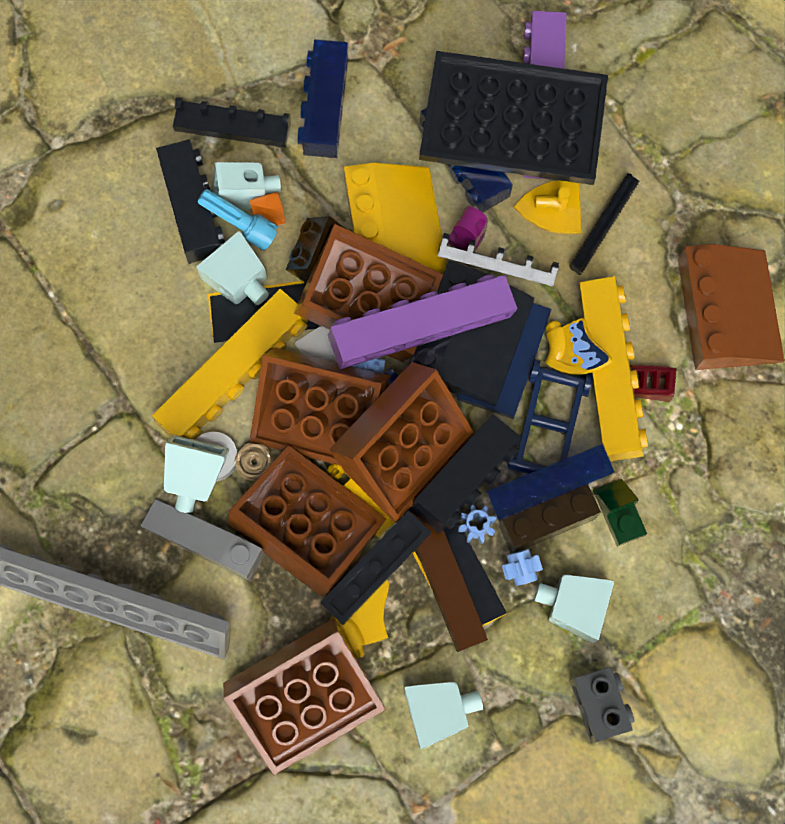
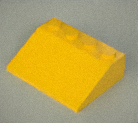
[344,162,447,274]

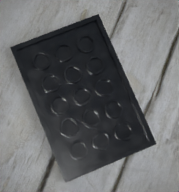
[419,51,608,185]

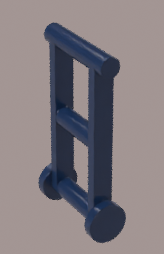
[507,359,593,484]

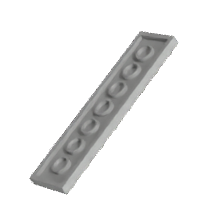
[0,544,230,660]

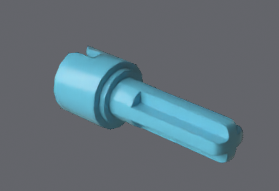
[198,189,279,251]

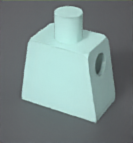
[212,162,281,210]
[196,231,269,305]
[164,434,229,513]
[534,575,614,643]
[404,682,483,749]

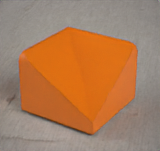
[250,192,286,225]

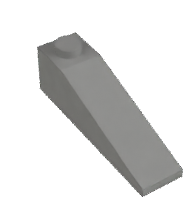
[141,499,265,582]

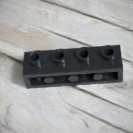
[156,139,225,264]
[411,414,521,534]

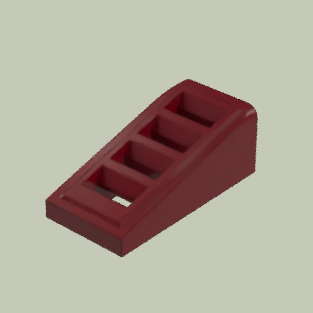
[630,365,677,402]

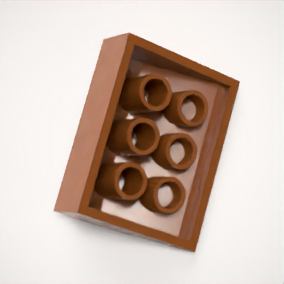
[294,224,443,362]
[678,244,785,370]
[249,348,391,465]
[329,362,475,523]
[227,445,386,599]
[223,618,386,775]

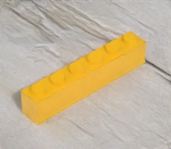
[579,276,648,462]
[152,289,308,440]

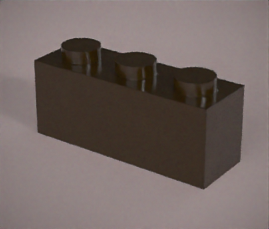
[499,484,601,553]

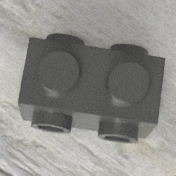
[570,667,635,743]

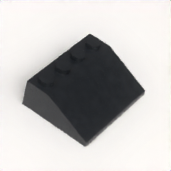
[408,261,535,407]

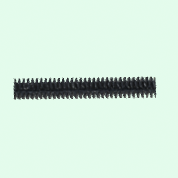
[569,173,640,275]

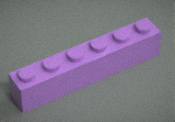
[523,11,566,180]
[328,274,517,370]

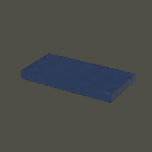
[457,303,552,420]

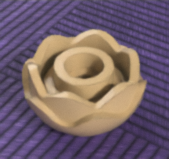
[234,443,274,481]

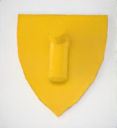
[513,180,582,234]

